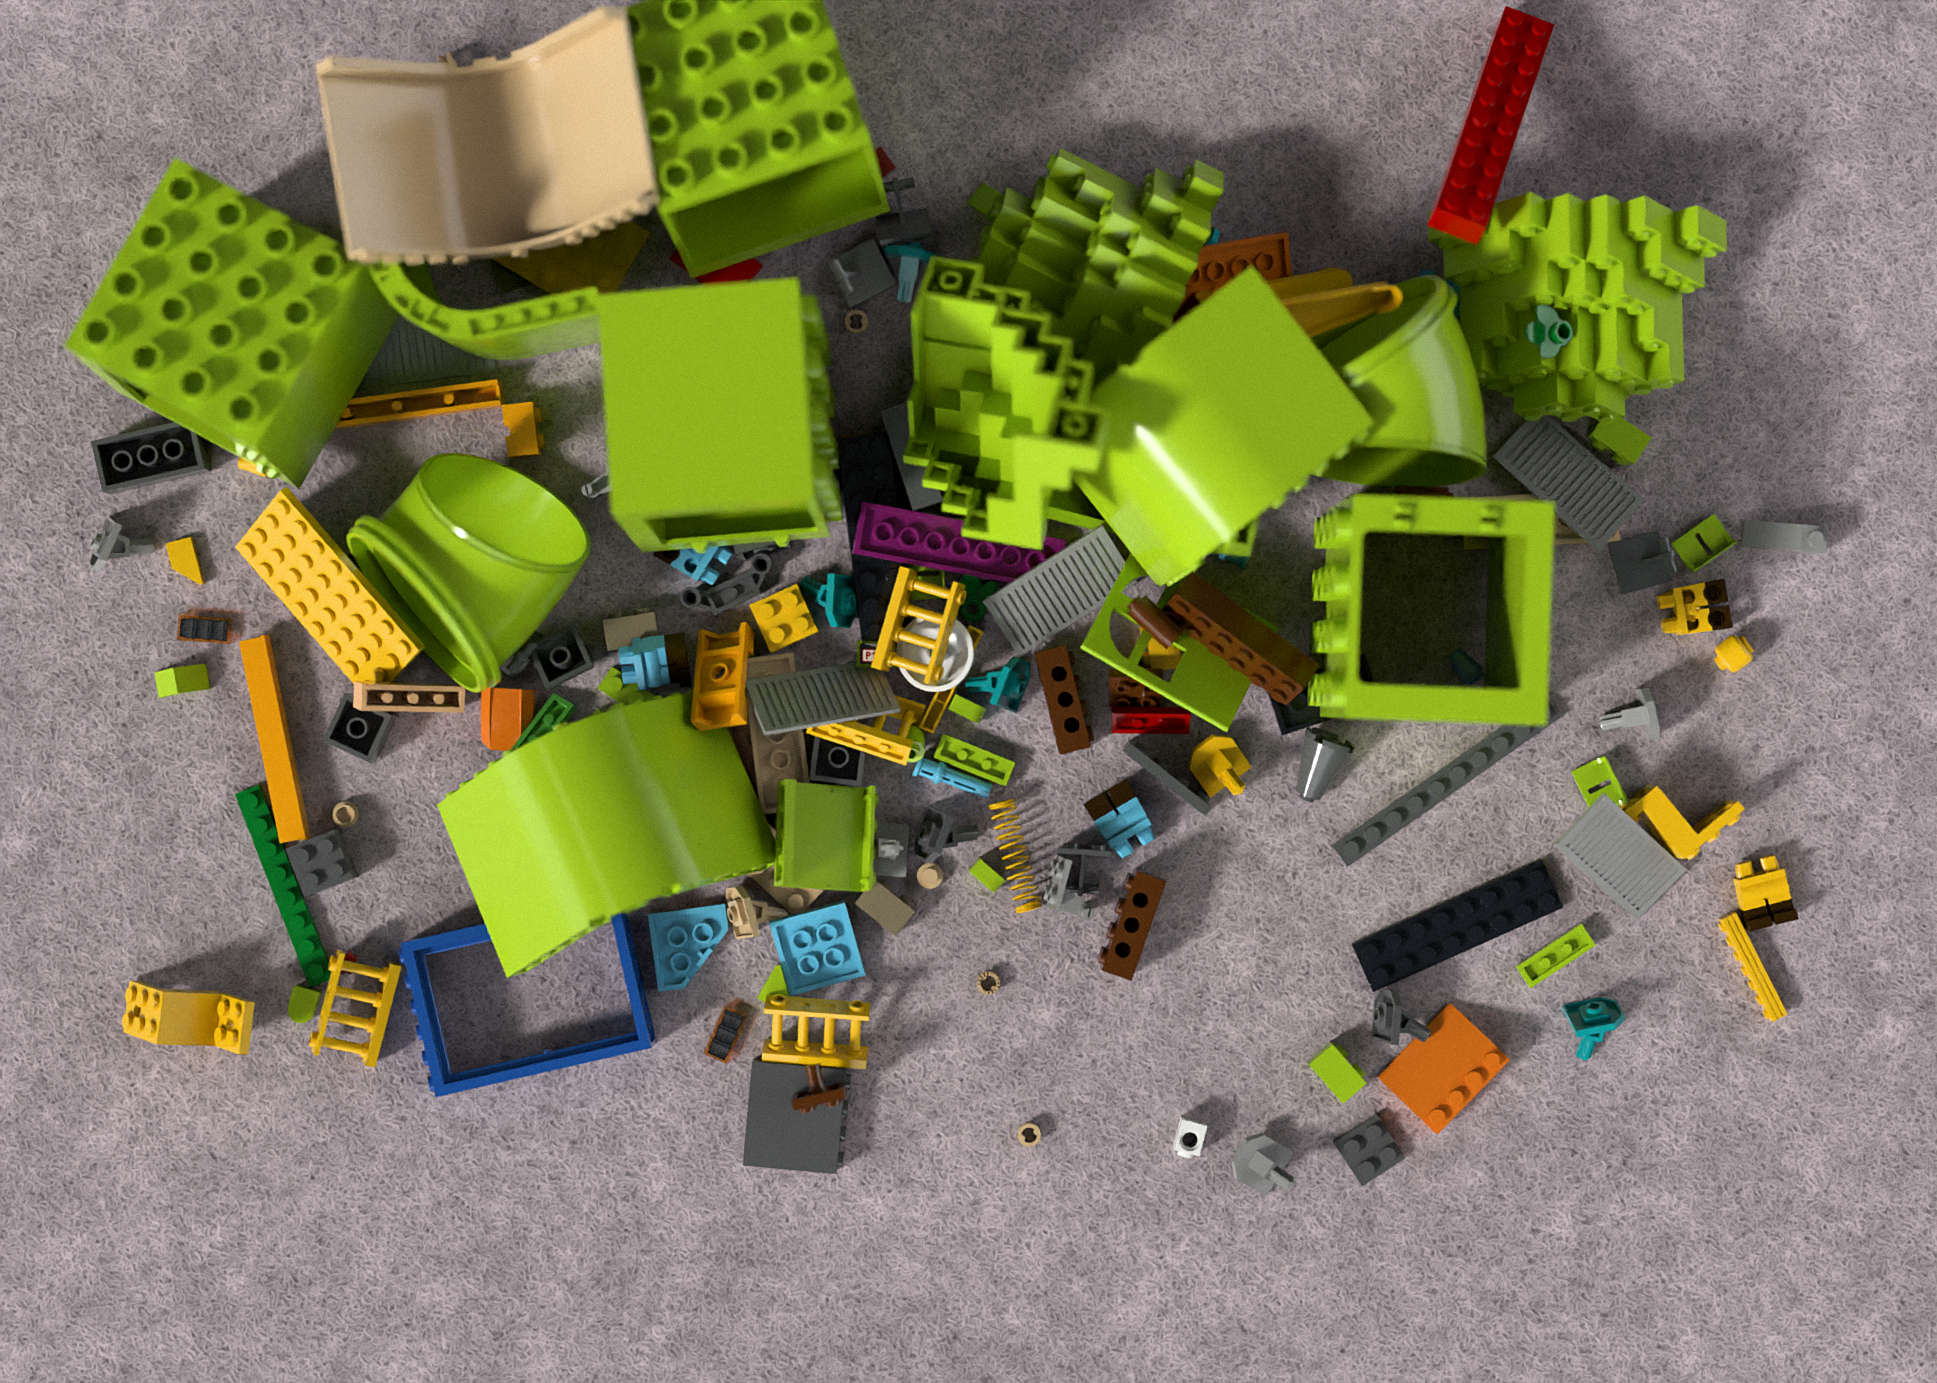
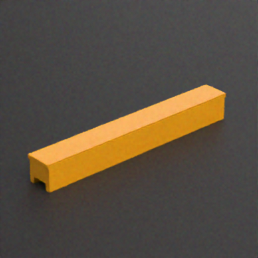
[334,379,505,430]
[239,635,311,843]

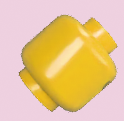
[1714,634,1755,673]

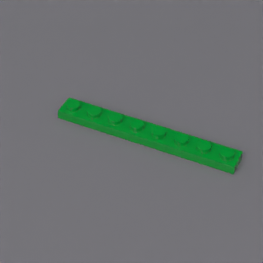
[235,784,331,988]

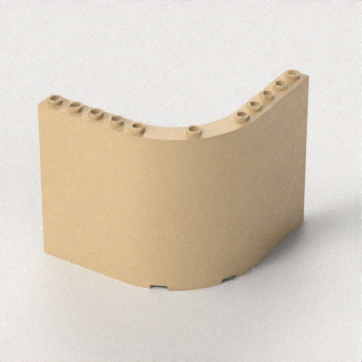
[316,6,660,265]

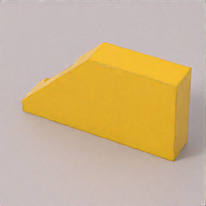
[165,537,205,585]

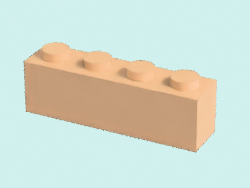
[353,681,465,713]

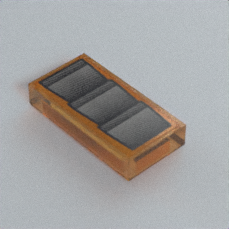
[177,614,233,644]
[703,1006,748,1064]

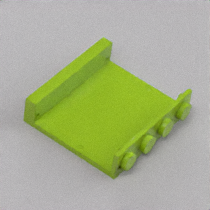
[774,779,878,892]

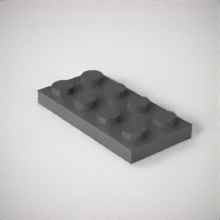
[1121,741,1212,816]

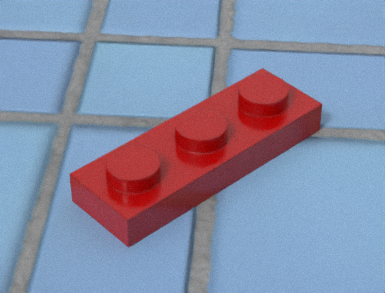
[1111,707,1190,734]

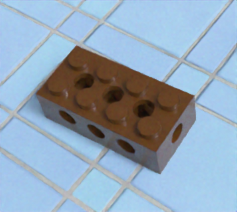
[1034,645,1094,755]
[1097,869,1167,981]

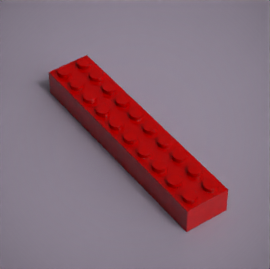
[1427,6,1554,245]

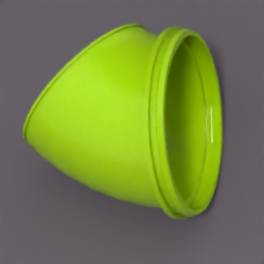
[1309,275,1486,487]
[347,453,591,693]

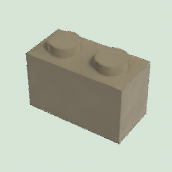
[603,608,660,651]
[855,877,915,936]

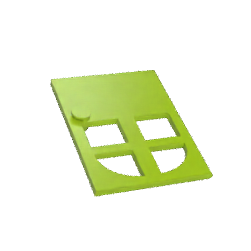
[1080,552,1279,732]

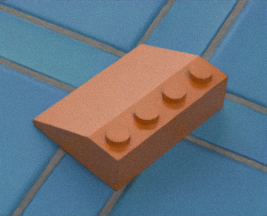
[1377,1002,1510,1135]

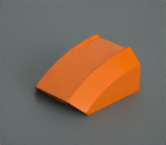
[481,688,536,751]

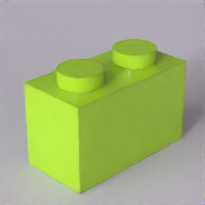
[1587,417,1652,466]
[1307,1042,1367,1104]

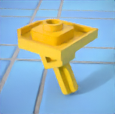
[1188,734,1252,798]

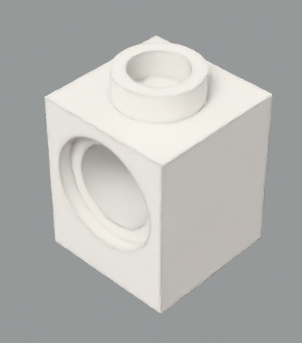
[1173,1116,1207,1159]

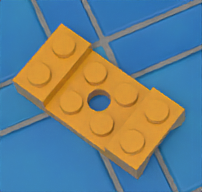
[691,622,755,731]

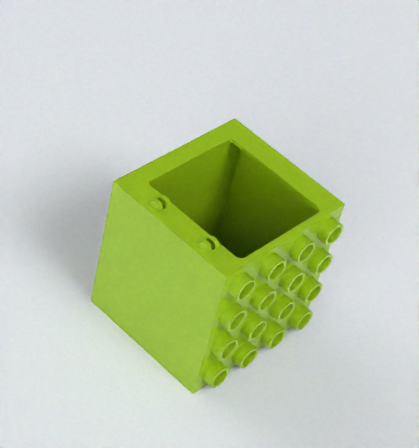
[623,0,890,278]
[64,157,401,489]
[598,278,843,554]
[1308,495,1555,725]

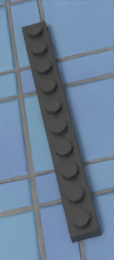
[1332,699,1561,867]

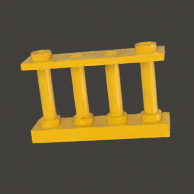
[871,566,966,686]
[806,695,926,765]
[308,949,402,1067]
[762,994,871,1069]

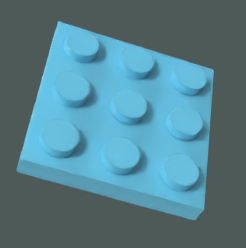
[769,900,866,996]

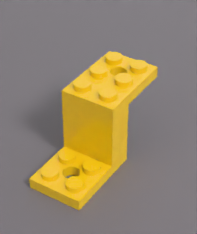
[1619,785,1745,860]
[122,981,255,1055]

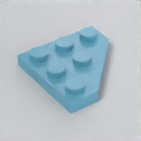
[648,903,729,992]

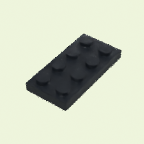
[1267,653,1375,736]

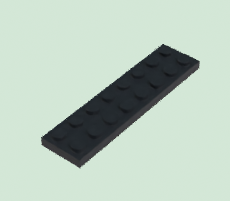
[837,432,912,644]
[1351,860,1564,992]

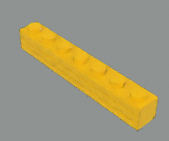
[919,625,984,734]
[1718,912,1788,1022]

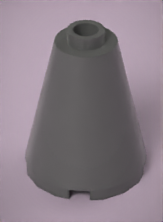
[1296,727,1355,802]

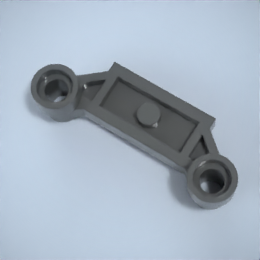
[680,553,772,616]

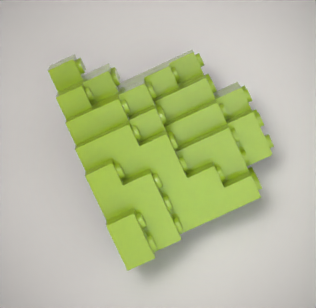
[968,148,1224,392]
[1428,192,1727,423]
[903,256,1109,549]

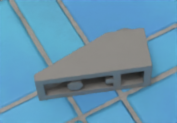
[1741,520,1829,555]

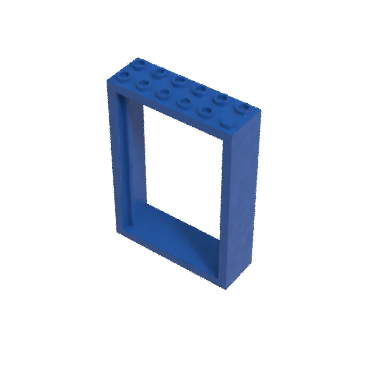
[398,911,657,1097]

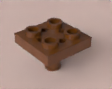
[1108,659,1163,707]
[791,1063,847,1113]

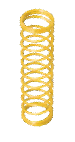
[988,798,1042,913]

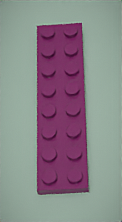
[852,502,1066,583]

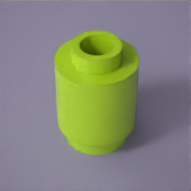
[907,725,925,762]

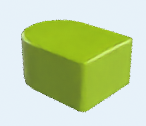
[948,694,987,724]
[968,857,1006,893]
[288,984,322,1023]

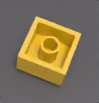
[749,584,820,653]

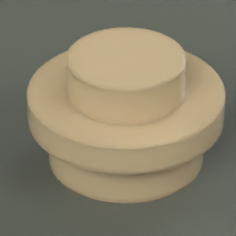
[332,802,359,828]
[917,863,943,889]

